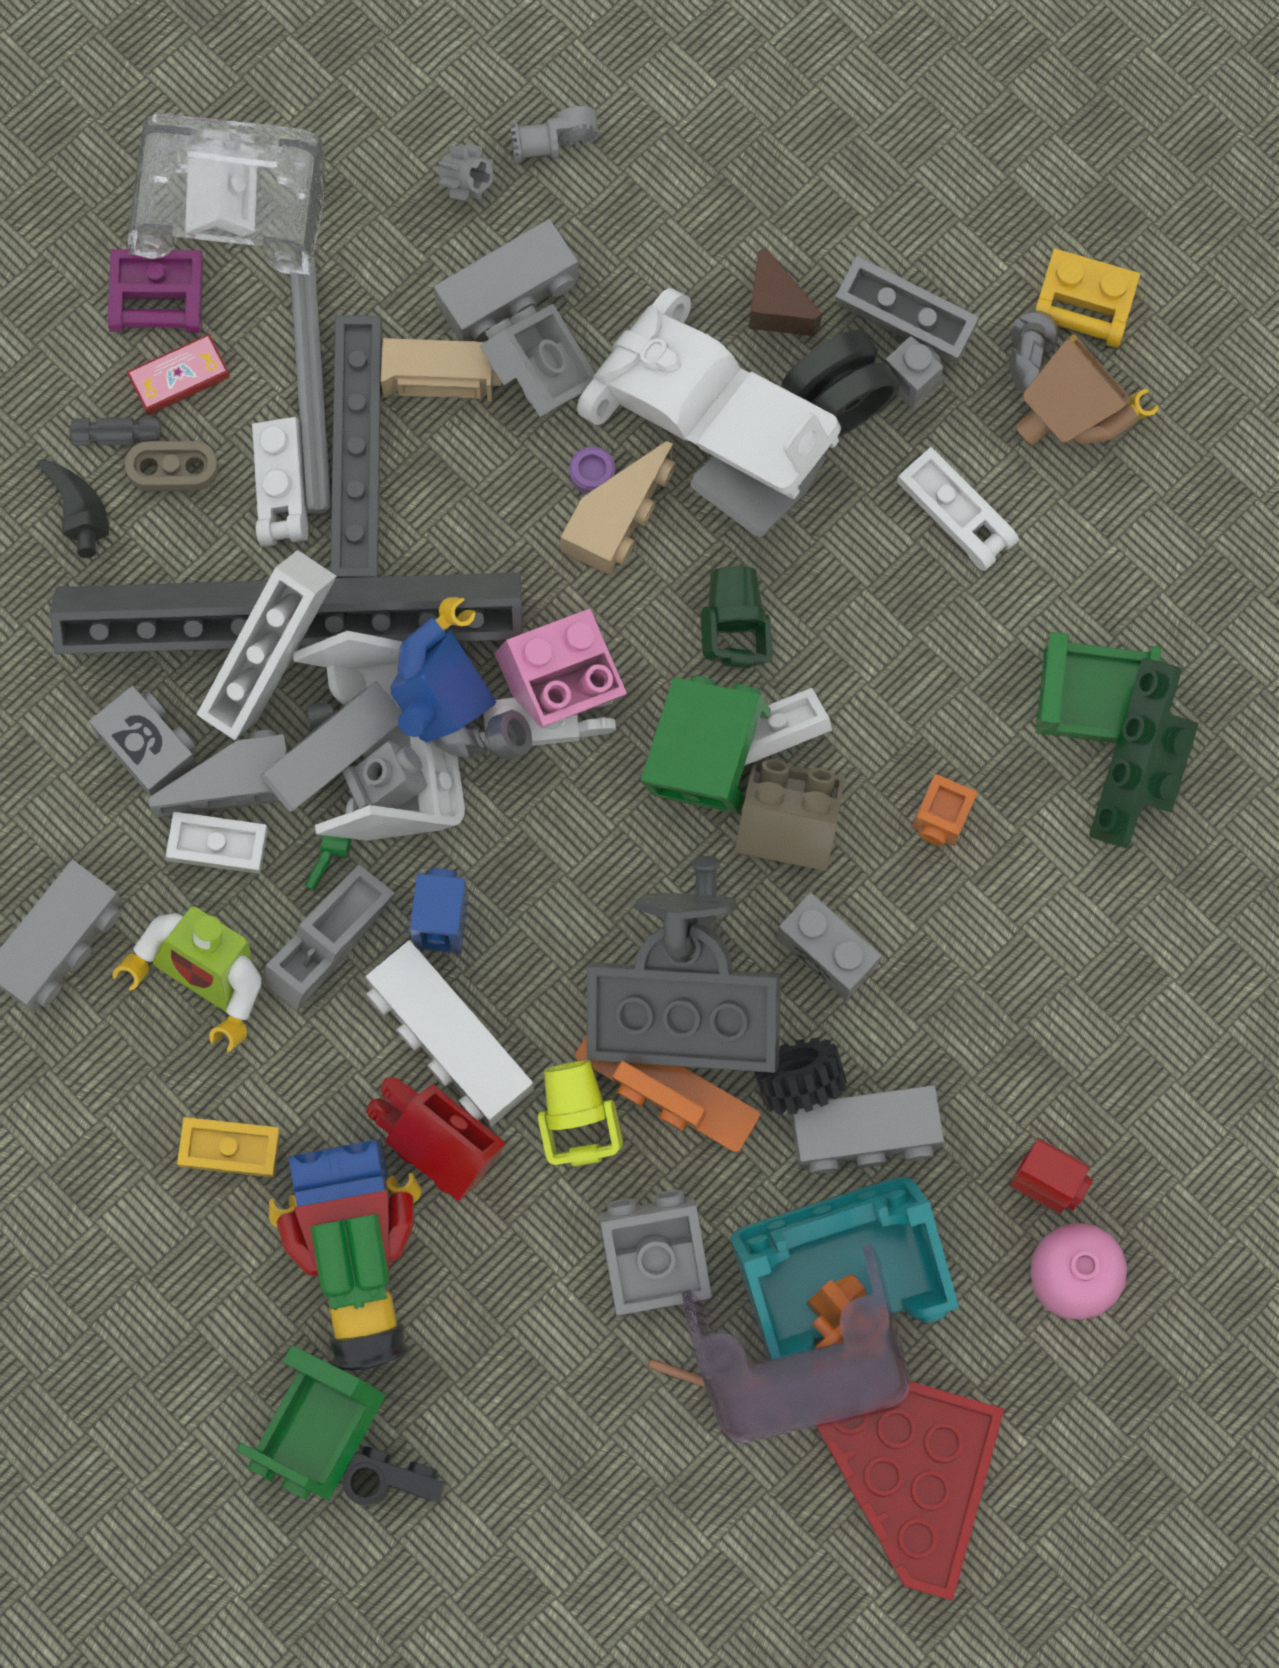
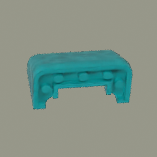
[730,1177,959,1369]

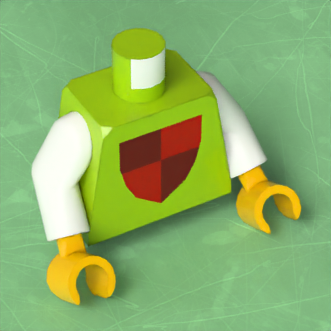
[112,906,261,1052]

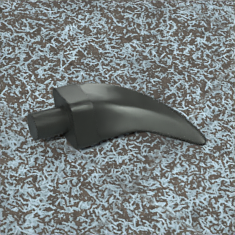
[38,459,109,558]

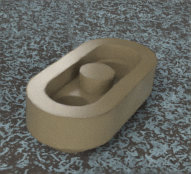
[124,441,219,491]

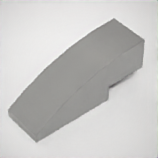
[260,681,402,812]
[261,864,395,1011]

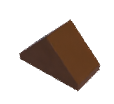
[749,247,822,336]

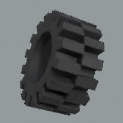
[754,1038,847,1115]

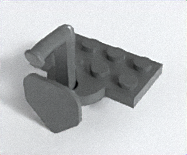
[587,856,780,1073]

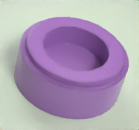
[569,447,615,494]

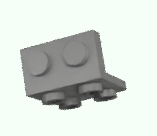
[690,455,826,537]

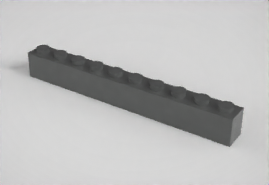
[50,572,522,654]

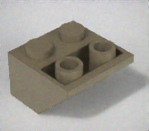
[734,759,845,871]

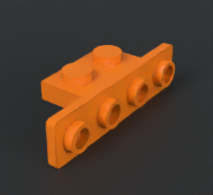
[575,1035,760,1153]

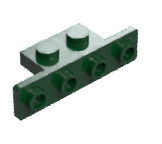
[1089,658,1199,848]

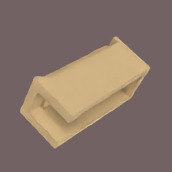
[381,338,502,402]

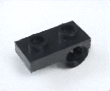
[343,1446,445,1507]

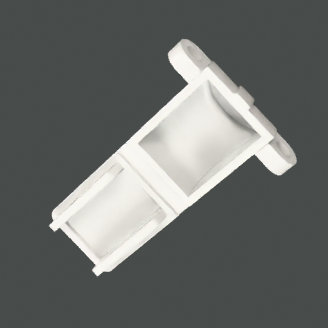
[577,288,841,499]

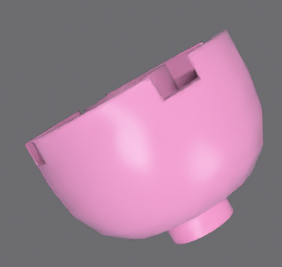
[1030,1223,1127,1320]

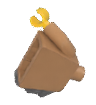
[1009,310,1159,445]

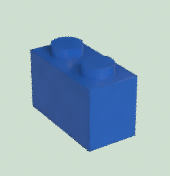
[410,868,468,954]

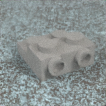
[480,304,595,417]
[598,1190,712,1316]

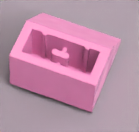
[494,609,627,728]

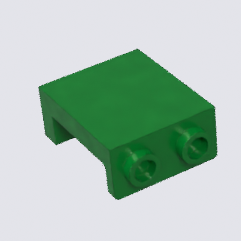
[1035,632,1168,743]
[640,676,771,814]
[236,1345,386,1501]

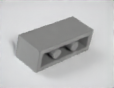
[433,219,579,342]
[835,255,979,365]
[0,859,123,1014]
[790,1085,944,1174]

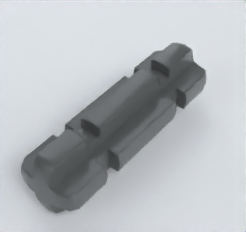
[70,417,161,446]

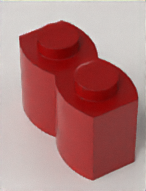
[1009,1137,1094,1215]

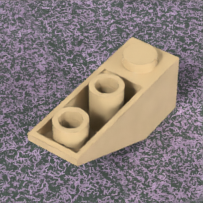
[560,441,676,575]

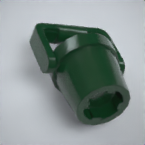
[701,566,772,669]

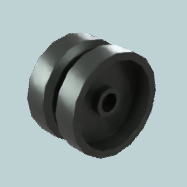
[781,329,900,437]

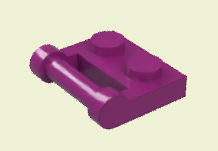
[108,249,203,333]

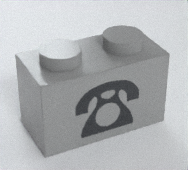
[89,685,197,796]
[776,892,882,1001]

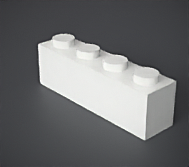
[196,550,337,740]
[365,940,534,1127]

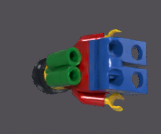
[268,1139,422,1371]

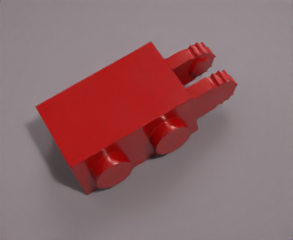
[366,1076,507,1202]

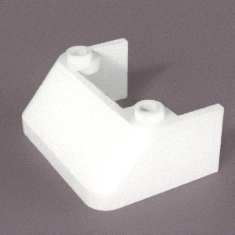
[293,631,465,841]

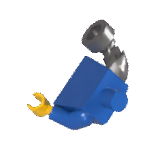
[390,597,532,760]

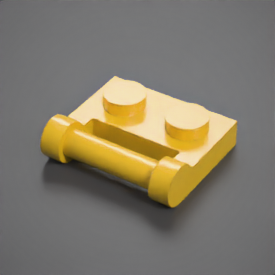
[1035,248,1141,349]

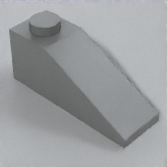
[148,730,289,818]

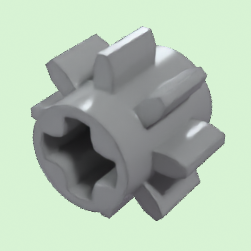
[438,144,493,201]

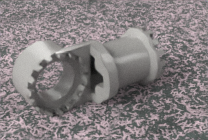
[510,106,599,164]

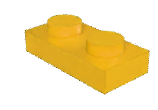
[177,1117,281,1178]

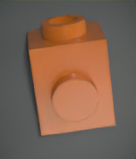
[912,774,978,846]

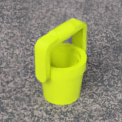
[538,1060,623,1167]

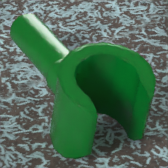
[304,835,352,891]

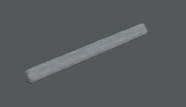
[290,254,331,514]

